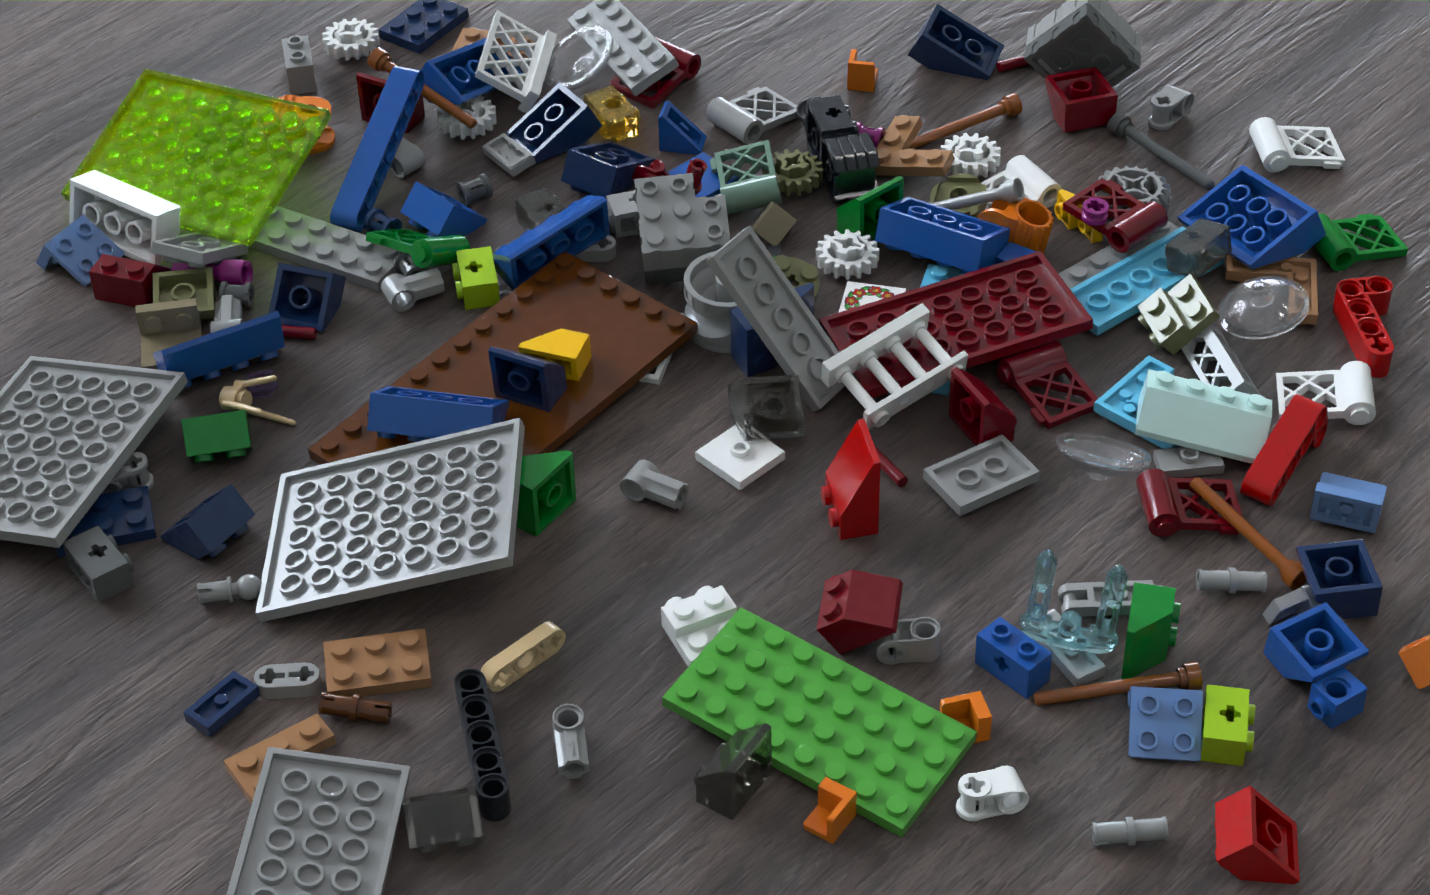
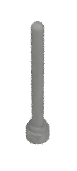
[931,178,1024,210]

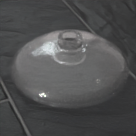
[544,26,613,91]
[1218,275,1310,339]
[1055,432,1152,481]

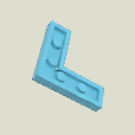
[1094,356,1179,449]

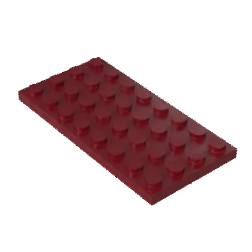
[819,251,1093,398]

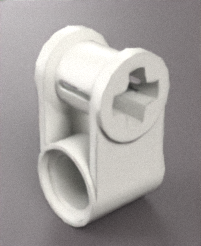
[956,765,1029,822]

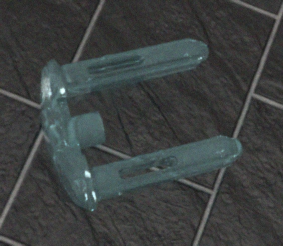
[1019,550,1128,654]

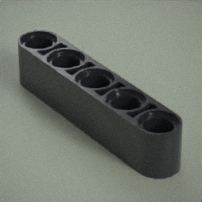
[454,669,511,821]

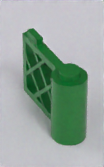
[1313,213,1408,271]
[366,228,470,268]

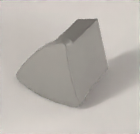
[1262,584,1319,626]

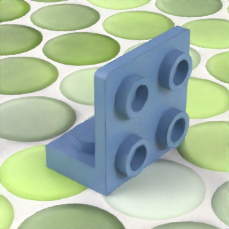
[36,214,124,287]
[1310,472,1387,534]
[1127,686,1203,762]

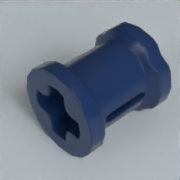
[364,208,402,232]

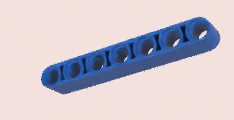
[330,66,425,232]

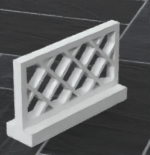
[474,10,557,113]

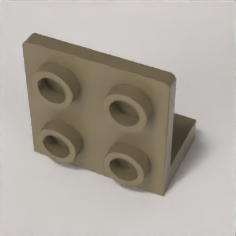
[136,298,202,369]

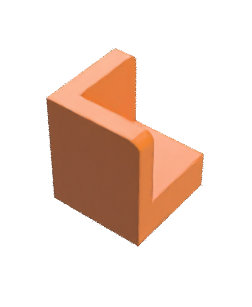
[847,49,878,92]
[1398,634,1430,689]
[939,691,992,743]
[803,777,857,844]

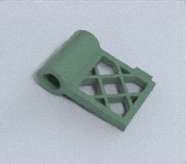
[710,140,782,216]

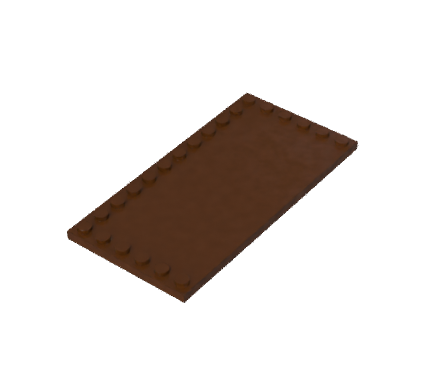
[308,251,698,465]

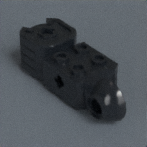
[796,95,880,202]

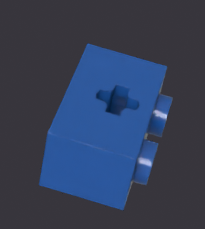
[975,617,1052,699]

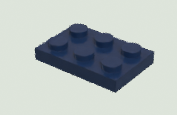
[378,0,469,54]
[56,486,157,557]

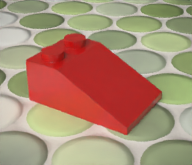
[821,419,881,540]

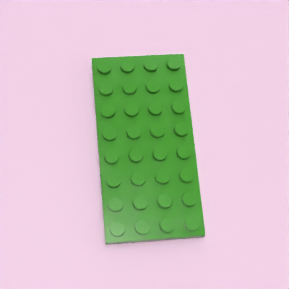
[662,607,977,838]

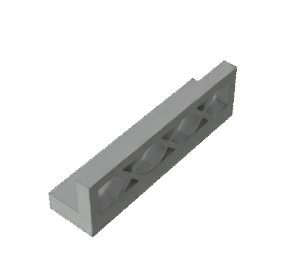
[1181,322,1261,395]

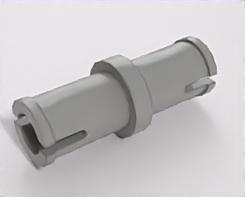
[1196,567,1267,594]
[1091,816,1169,846]

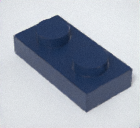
[183,671,260,737]

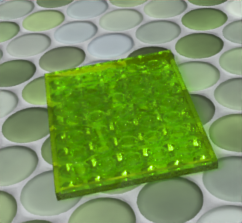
[61,69,332,246]

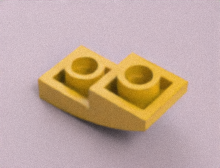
[1054,189,1103,243]

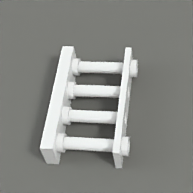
[821,303,968,430]

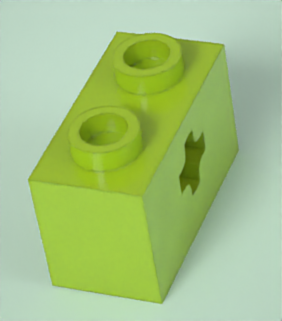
[452,246,500,310]
[1200,684,1255,766]

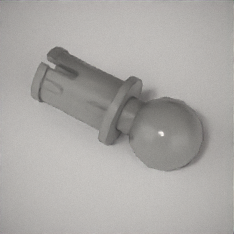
[197,574,261,604]

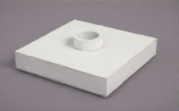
[695,421,785,490]

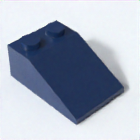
[908,4,1005,80]
[505,82,603,164]
[561,140,656,199]
[730,282,814,377]

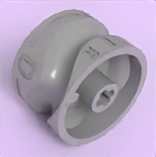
[683,250,738,353]

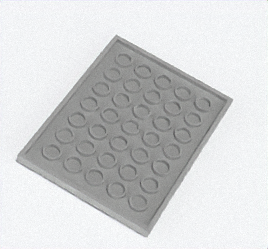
[0,356,188,548]
[255,418,525,622]

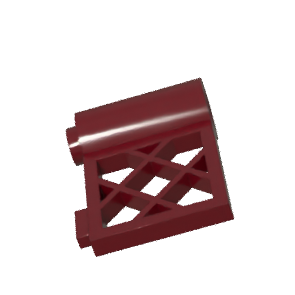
[610,37,701,109]
[1063,178,1168,253]
[996,340,1098,429]
[1136,469,1243,537]

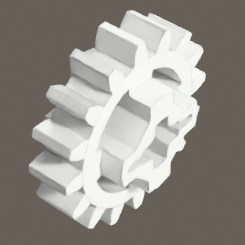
[322,18,380,61]
[437,96,497,140]
[940,133,1001,178]
[816,229,879,280]

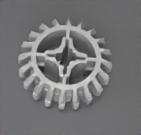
[1095,165,1171,221]

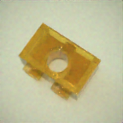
[583,85,641,143]

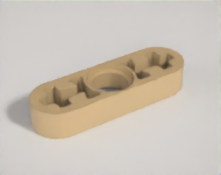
[480,621,566,693]

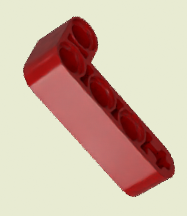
[1332,276,1394,378]
[1240,394,1328,507]

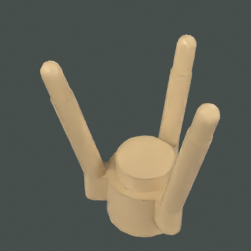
[219,375,296,426]

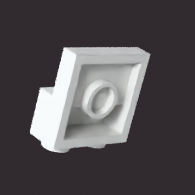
[661,585,737,667]

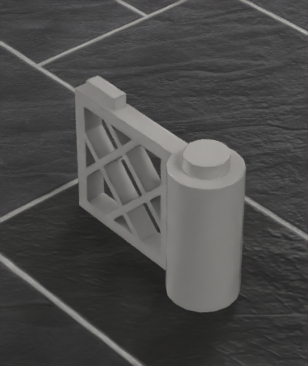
[706,87,799,145]

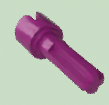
[170,259,253,285]

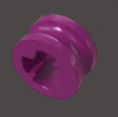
[1081,198,1109,226]

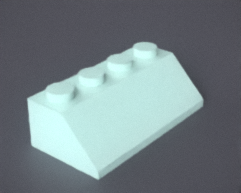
[1135,369,1272,464]

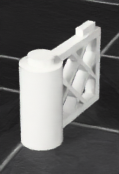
[1249,117,1345,173]
[959,155,1062,210]
[1276,361,1376,425]

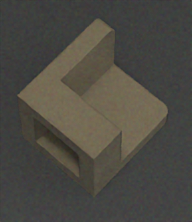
[752,201,797,246]

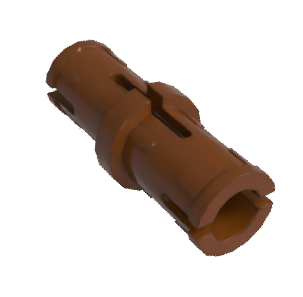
[318,692,393,724]

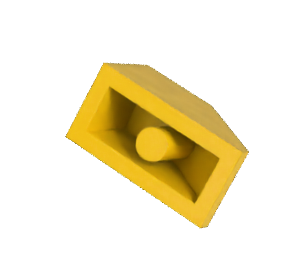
[518,329,592,381]

